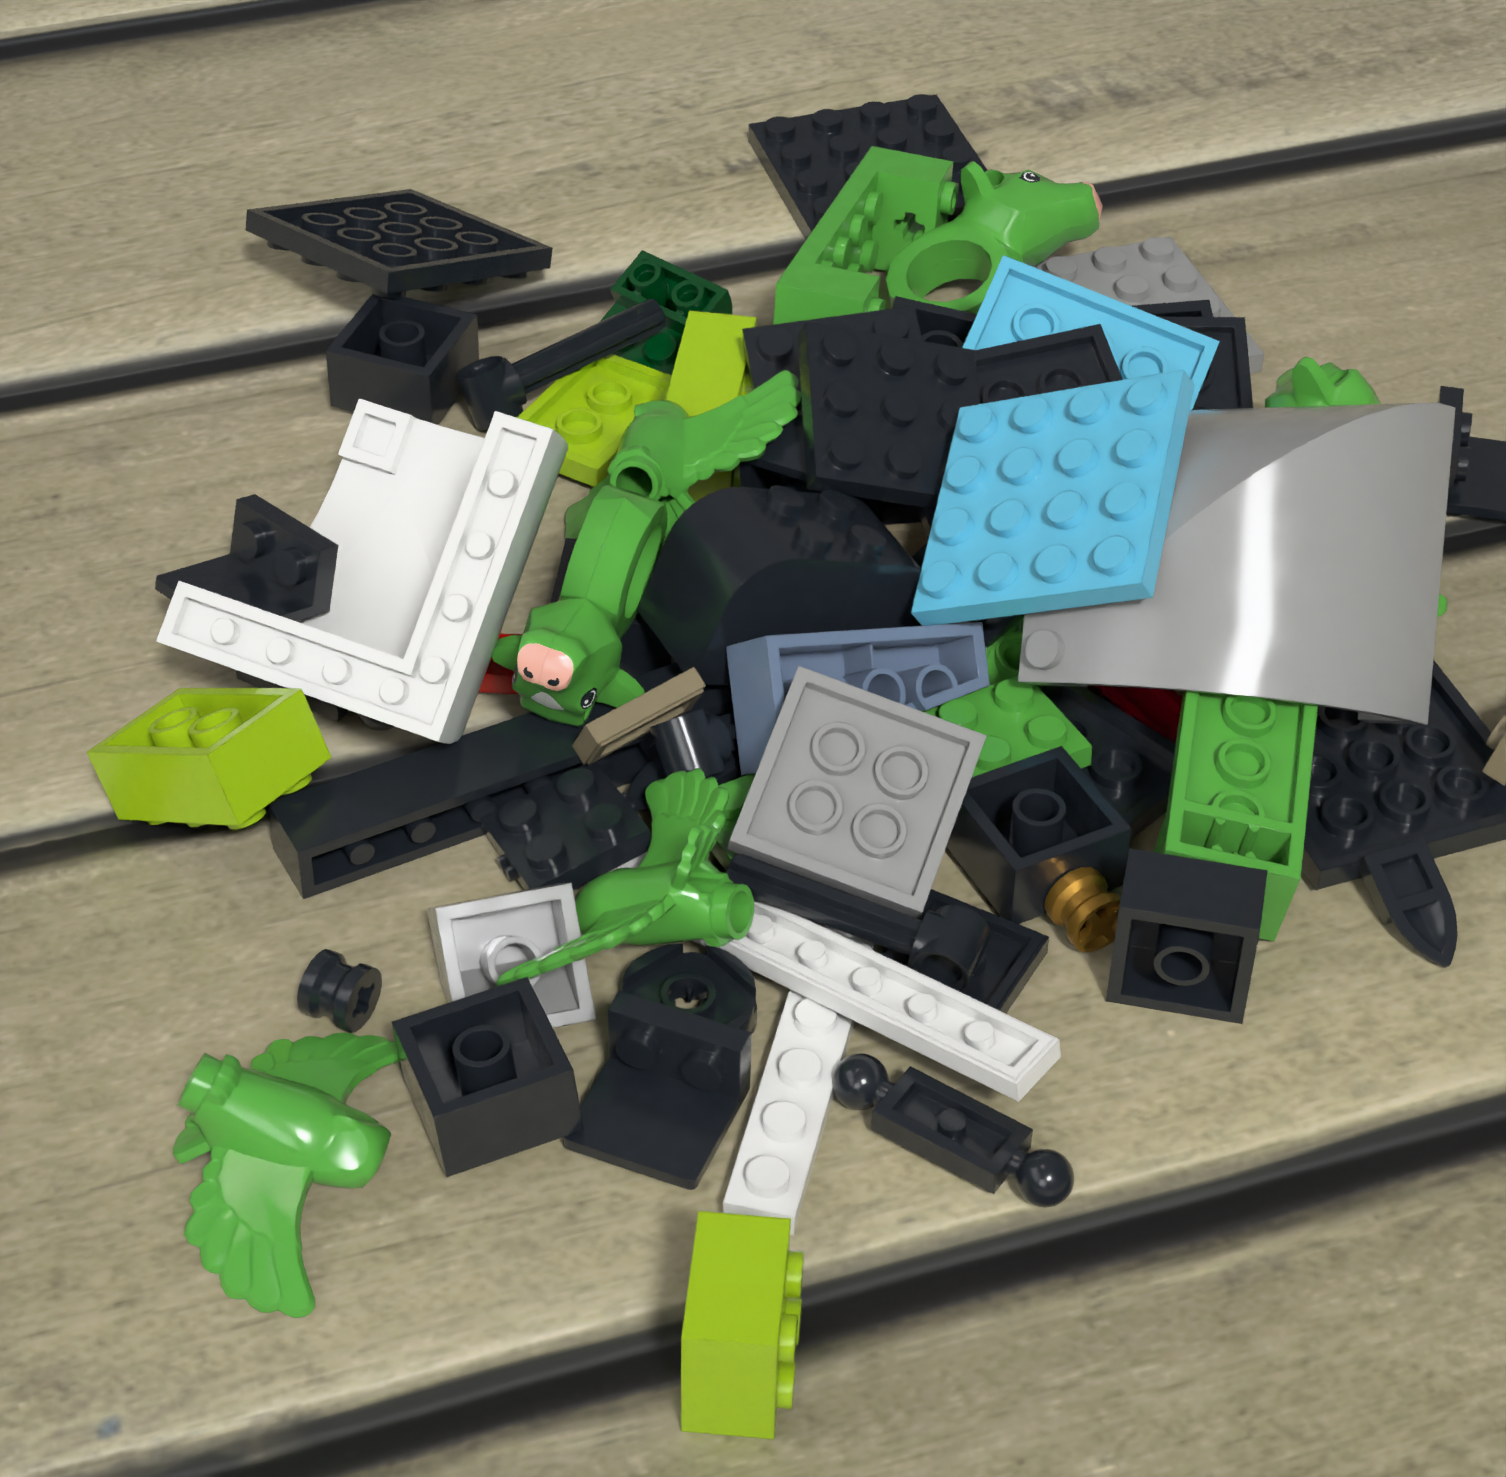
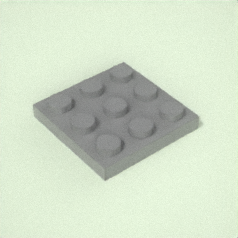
[727,666,987,919]

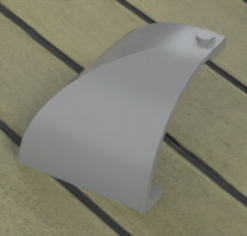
[1018,403,1456,725]

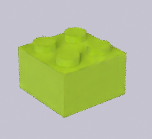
[681,1211,804,1440]

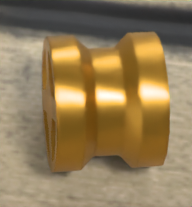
[1044,867,1121,953]

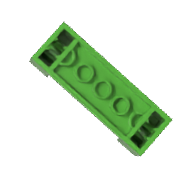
[773,146,959,325]
[1153,691,1318,942]

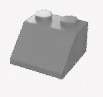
[427,883,596,1028]

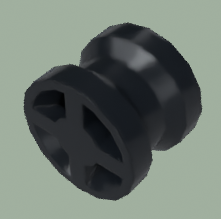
[297,949,382,1033]

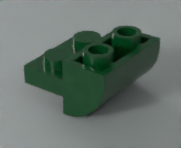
[600,250,733,375]

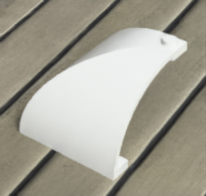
[156,399,568,744]

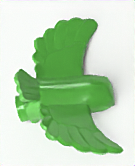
[565,370,802,548]
[496,768,754,986]
[173,1032,400,1318]

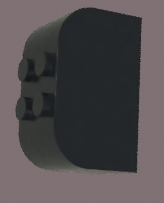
[637,485,922,685]

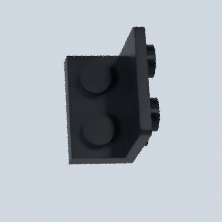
[1437,386,1506,522]
[155,494,339,623]
[564,991,752,1190]

